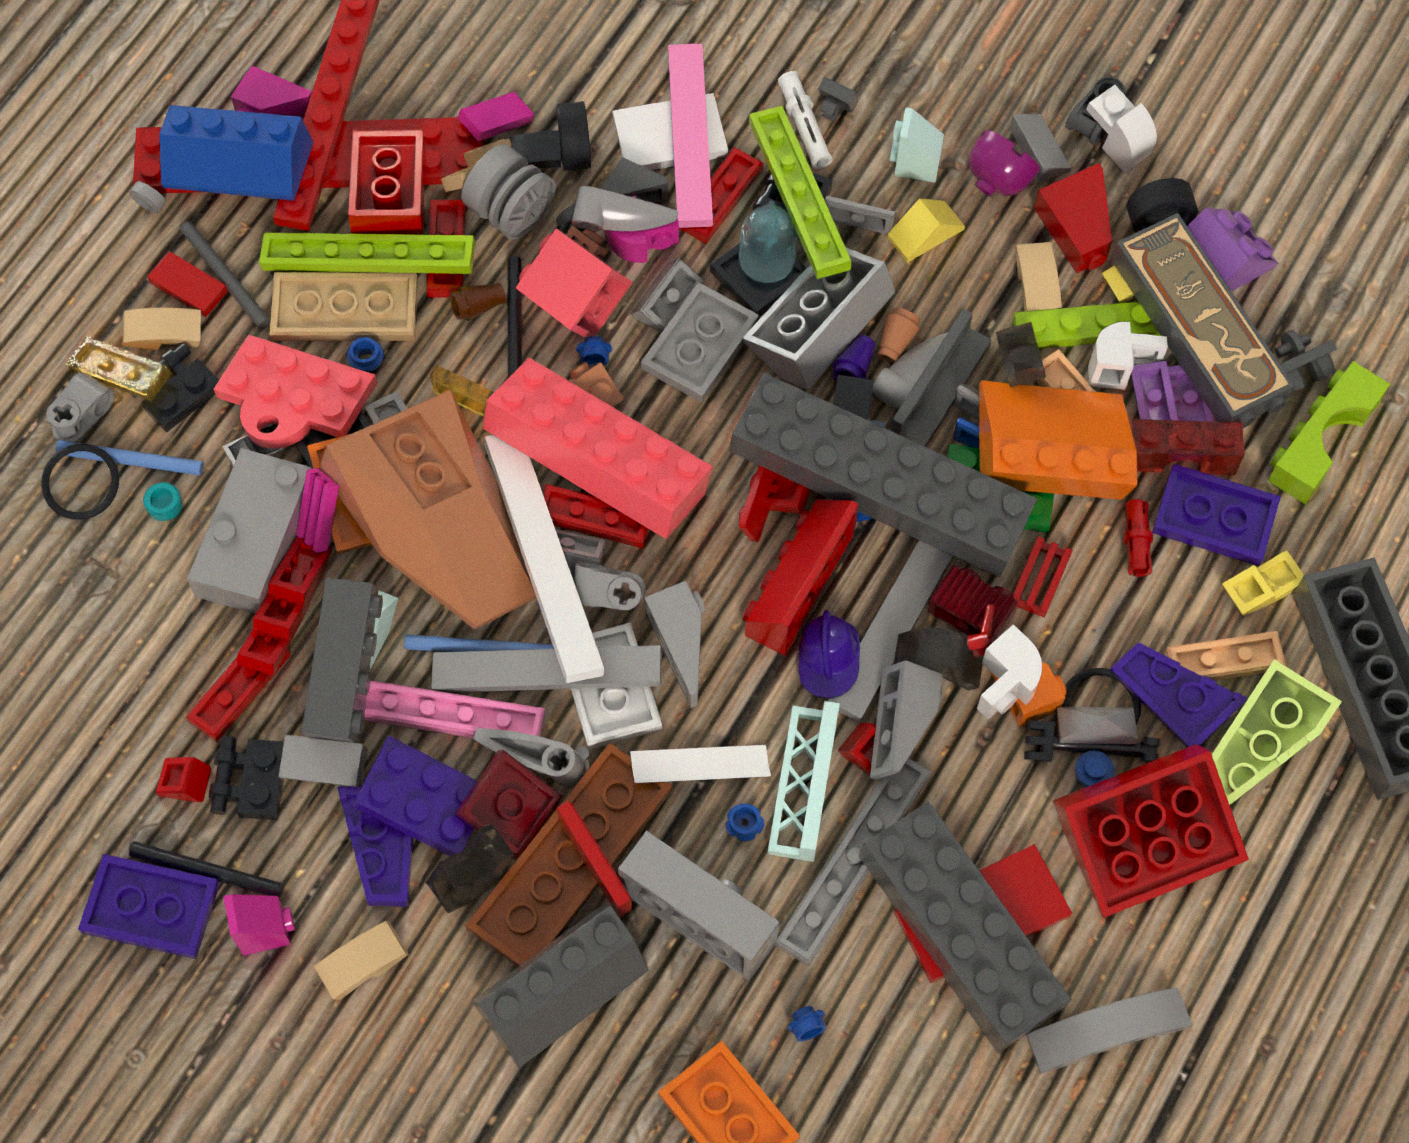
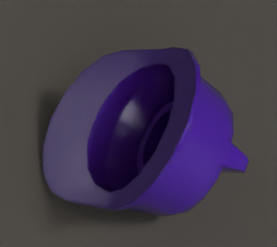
[799,610,860,699]

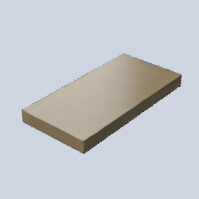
[270,272,418,341]

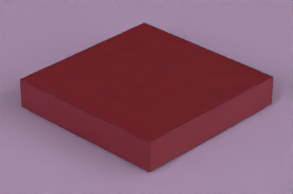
[455,750,562,860]

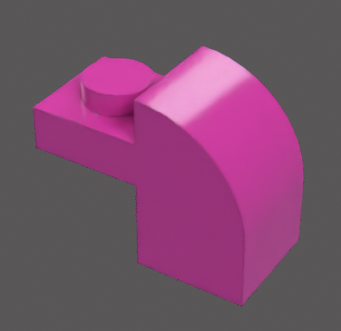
[604,196,679,263]

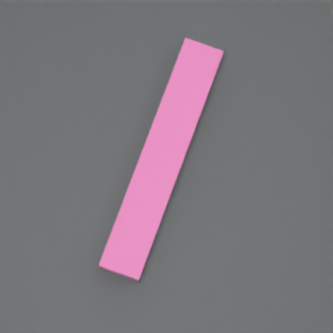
[668,44,713,228]
[365,680,545,738]

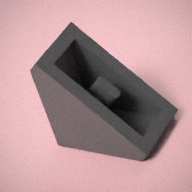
[602,157,668,204]

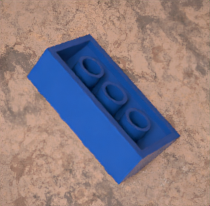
[159,105,314,201]

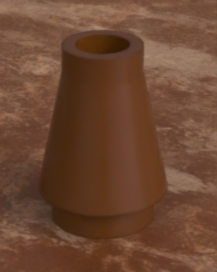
[450,283,506,321]

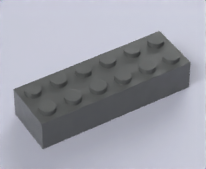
[1293,557,1409,800]
[859,801,1072,1054]

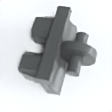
[1275,330,1337,393]

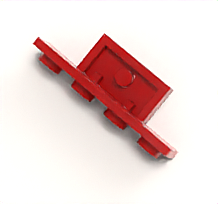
[739,466,811,542]

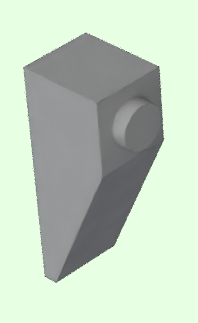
[644,581,705,708]
[870,660,943,780]

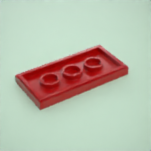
[894,844,1073,984]

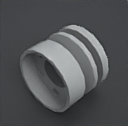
[461,144,556,240]

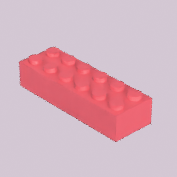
[483,358,713,539]

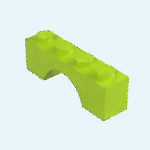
[1268,361,1391,505]

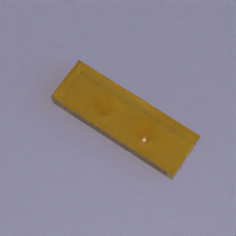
[66,336,172,402]

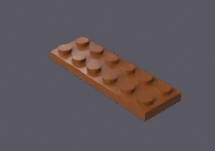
[465,743,672,967]

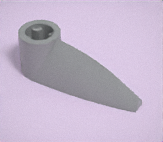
[571,186,679,231]
[872,333,947,410]
[473,728,586,787]

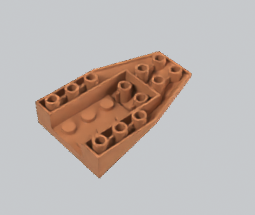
[319,390,536,629]

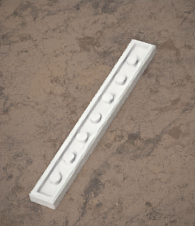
[484,435,604,683]

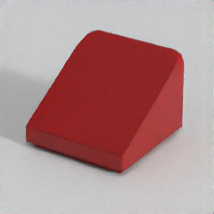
[838,723,876,776]
[155,757,211,802]

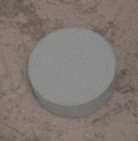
[129,181,166,213]

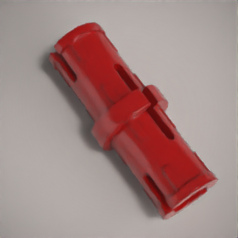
[1123,499,1153,577]

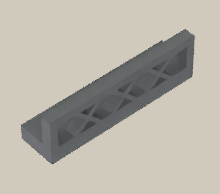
[891,309,992,448]

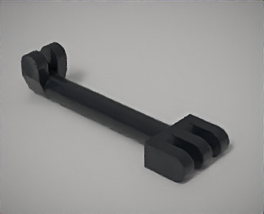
[1024,720,1160,762]

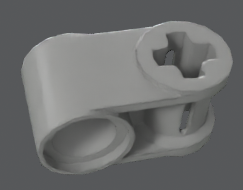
[46,372,115,443]
[573,563,646,610]

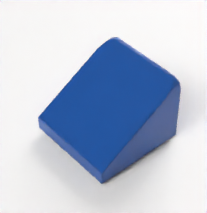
[953,417,980,449]

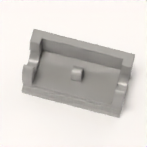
[279,735,368,787]

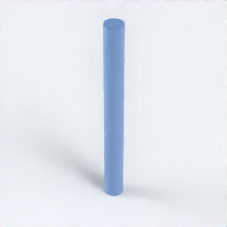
[56,440,204,476]
[404,634,554,652]

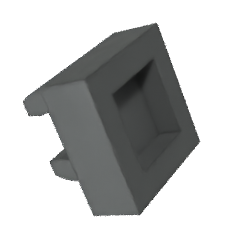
[818,77,858,122]

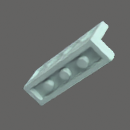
[767,701,840,862]

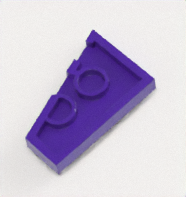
[1110,642,1248,748]
[337,787,413,907]

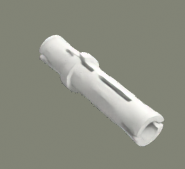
[778,71,832,169]

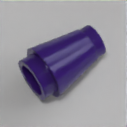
[832,335,875,382]

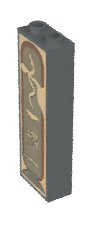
[1111,213,1295,432]

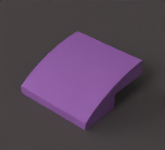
[1131,361,1215,436]

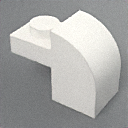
[1086,85,1157,173]
[1088,322,1168,390]
[977,624,1042,719]

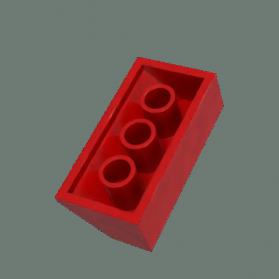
[742,500,859,656]

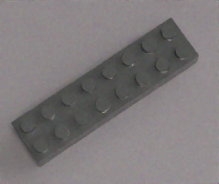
[729,373,1037,577]

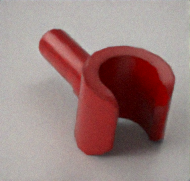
[967,604,995,657]

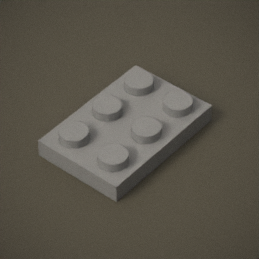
[641,282,759,403]

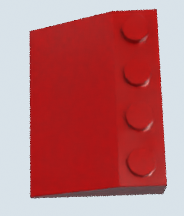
[1053,744,1249,918]

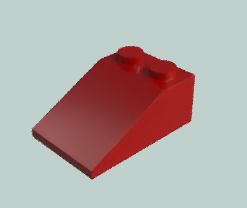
[348,130,425,235]

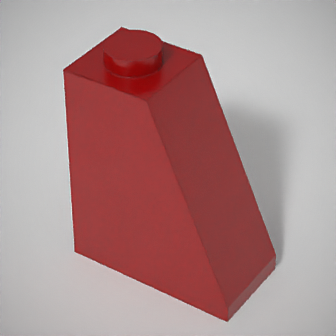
[1034,163,1112,273]

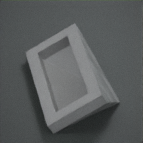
[1056,707,1138,744]

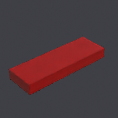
[679,147,764,244]
[426,200,466,298]
[543,484,649,549]
[186,650,291,742]
[557,801,632,918]

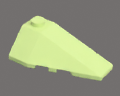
[1212,659,1342,805]

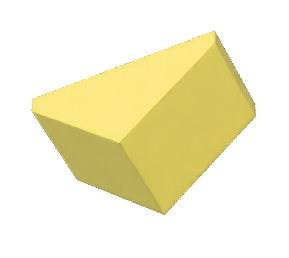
[887,198,965,263]

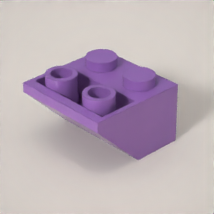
[1187,207,1279,291]

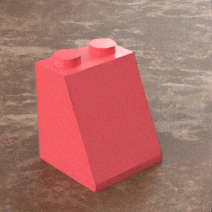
[516,229,633,338]

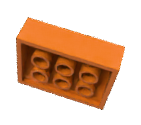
[979,380,1137,500]

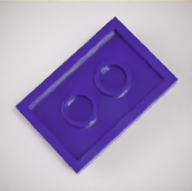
[1152,463,1281,566]
[352,735,477,860]
[78,854,220,959]

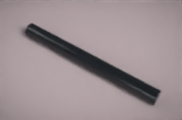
[507,256,522,378]
[129,841,284,898]

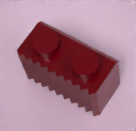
[927,565,1018,641]

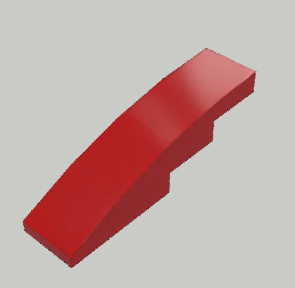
[237,536,332,675]

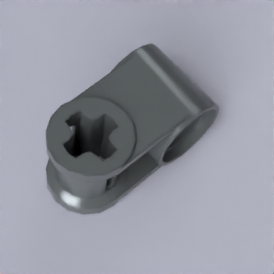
[1065,76,1125,145]

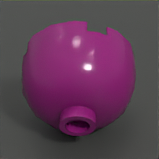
[969,130,1040,197]

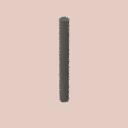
[180,221,271,329]

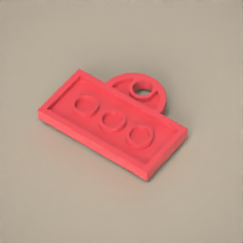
[213,335,377,449]

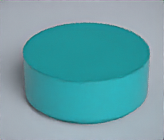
[143,482,183,521]

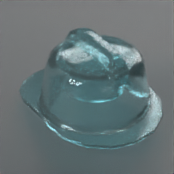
[739,200,797,283]

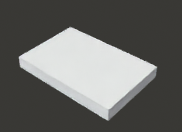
[612,93,728,170]
[570,622,662,750]

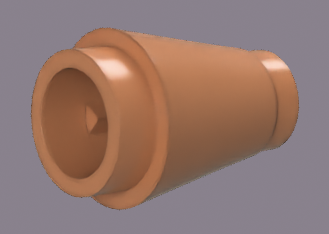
[876,308,920,364]

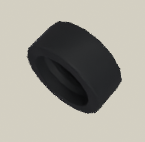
[557,101,591,171]
[1126,178,1199,233]

